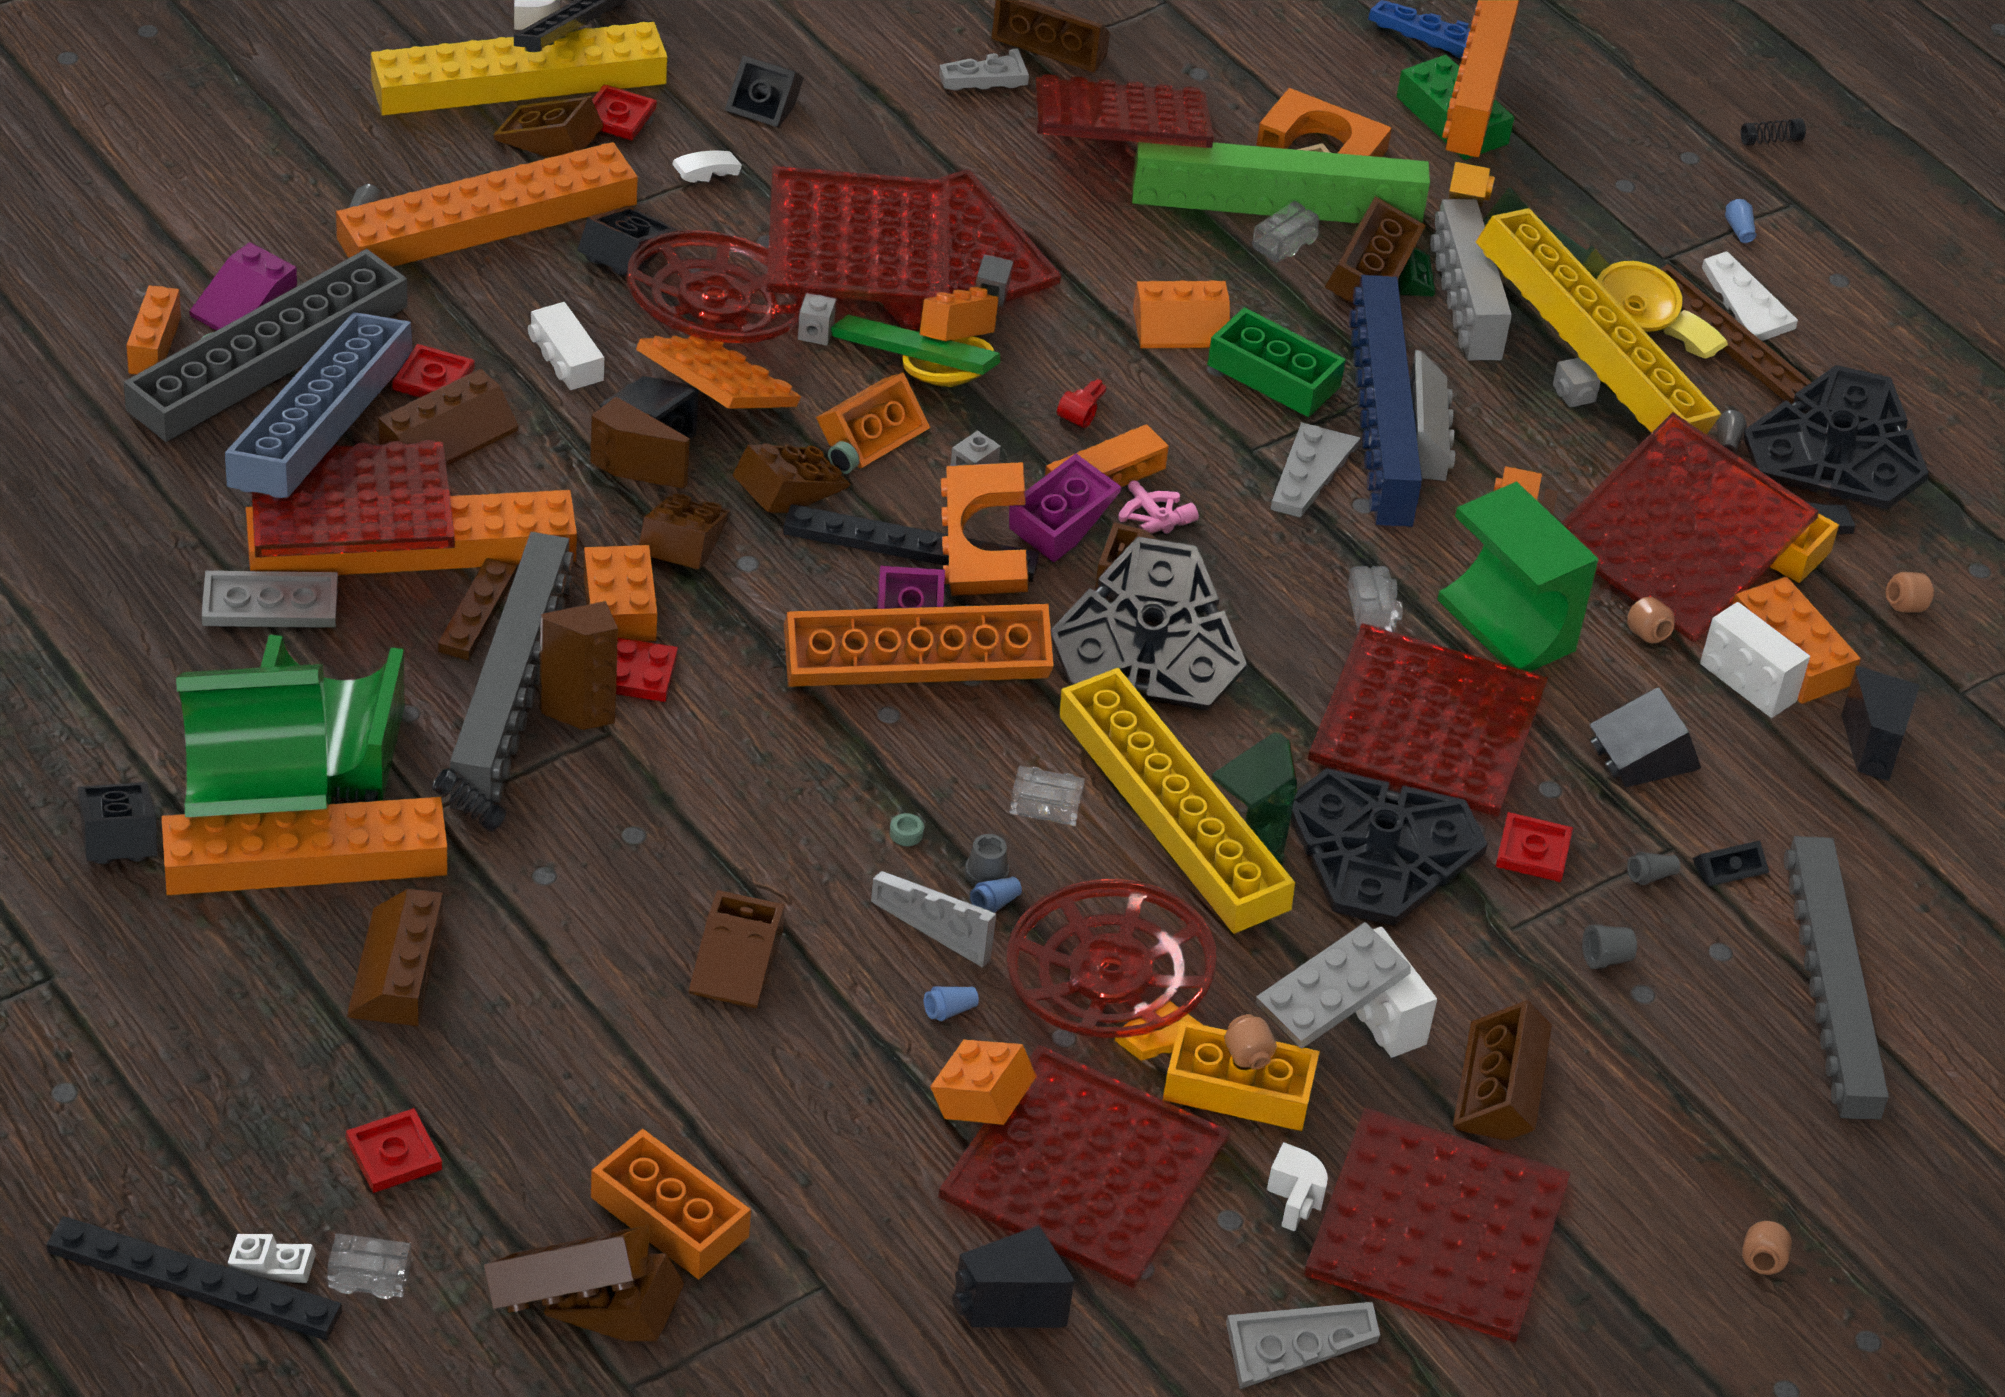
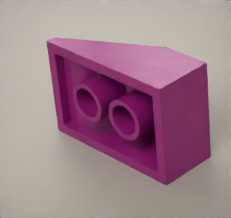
[189,242,297,331]
[1009,453,1121,562]
[877,566,945,609]

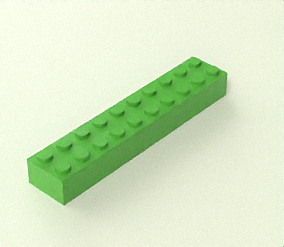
[1132,136,1430,223]

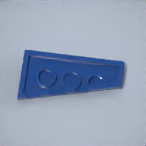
[1368,0,1470,58]

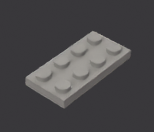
[202,571,338,628]
[1256,922,1411,1049]

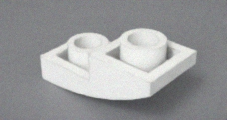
[672,151,742,183]
[228,1234,316,1283]

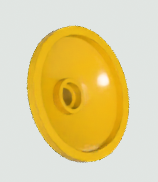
[1597,261,1683,332]
[903,336,994,387]

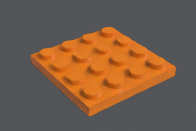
[636,336,801,409]

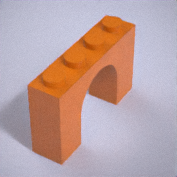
[1256,88,1392,157]
[941,462,1028,596]

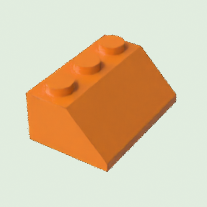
[1133,280,1230,348]
[816,372,930,468]

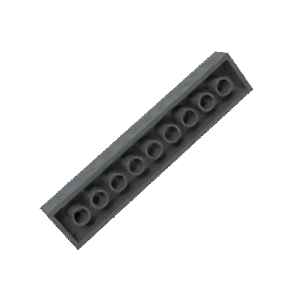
[124,249,407,442]
[450,532,574,815]

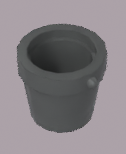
[965,834,1009,887]
[1582,924,1637,969]

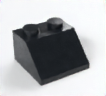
[725,55,804,128]

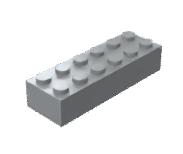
[1430,199,1512,361]

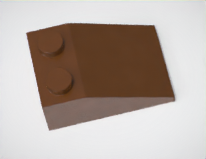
[493,96,603,158]
[590,397,690,489]

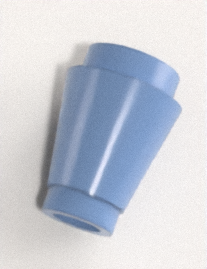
[1725,199,1756,243]
[970,877,1022,913]
[924,986,979,1021]

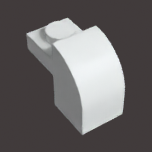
[514,0,560,30]
[1267,1142,1328,1231]

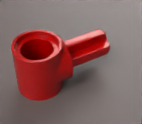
[1057,379,1106,428]

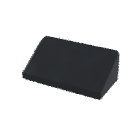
[1692,840,1769,887]

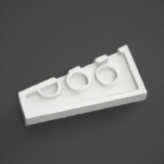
[1702,251,1798,341]

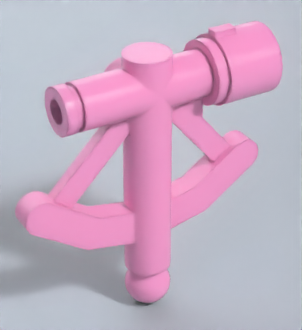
[1118,480,1199,534]

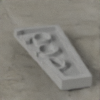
[1270,422,1361,517]
[871,871,996,968]
[1226,1302,1380,1389]

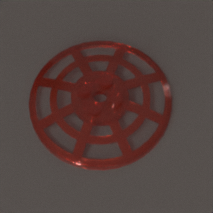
[626,230,807,343]
[1007,879,1216,1038]

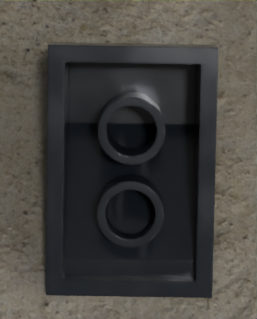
[577,206,678,276]
[77,782,158,864]

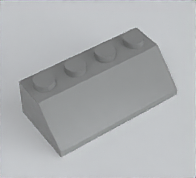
[1410,350,1455,481]

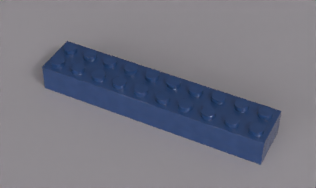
[1349,275,1422,527]

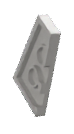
[939,48,1029,90]

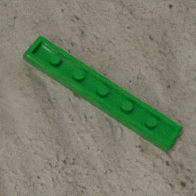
[831,315,1000,375]

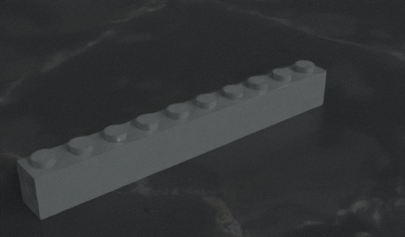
[1784,836,1889,1119]

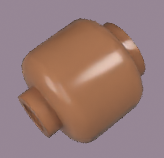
[1885,572,1934,613]
[1627,597,1675,644]
[1224,1014,1277,1070]
[1742,1221,1792,1275]

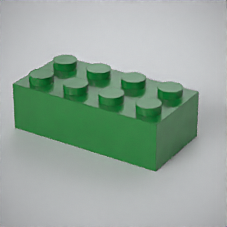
[1396,55,1514,160]
[1207,307,1346,417]

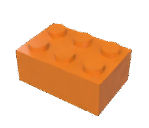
[584,545,657,642]

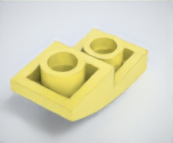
[1663,310,1728,359]

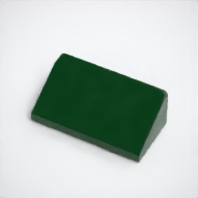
[1398,247,1435,297]

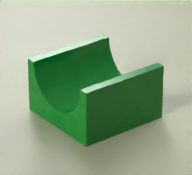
[1437,481,1598,678]
[260,635,405,801]
[176,664,332,817]

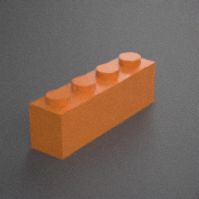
[1045,424,1169,487]

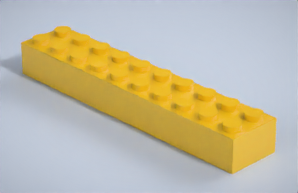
[371,22,667,115]
[1475,208,1721,450]
[1060,668,1295,934]

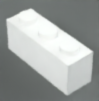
[528,302,604,390]

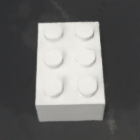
[1700,602,1810,718]
[1356,927,1437,1058]

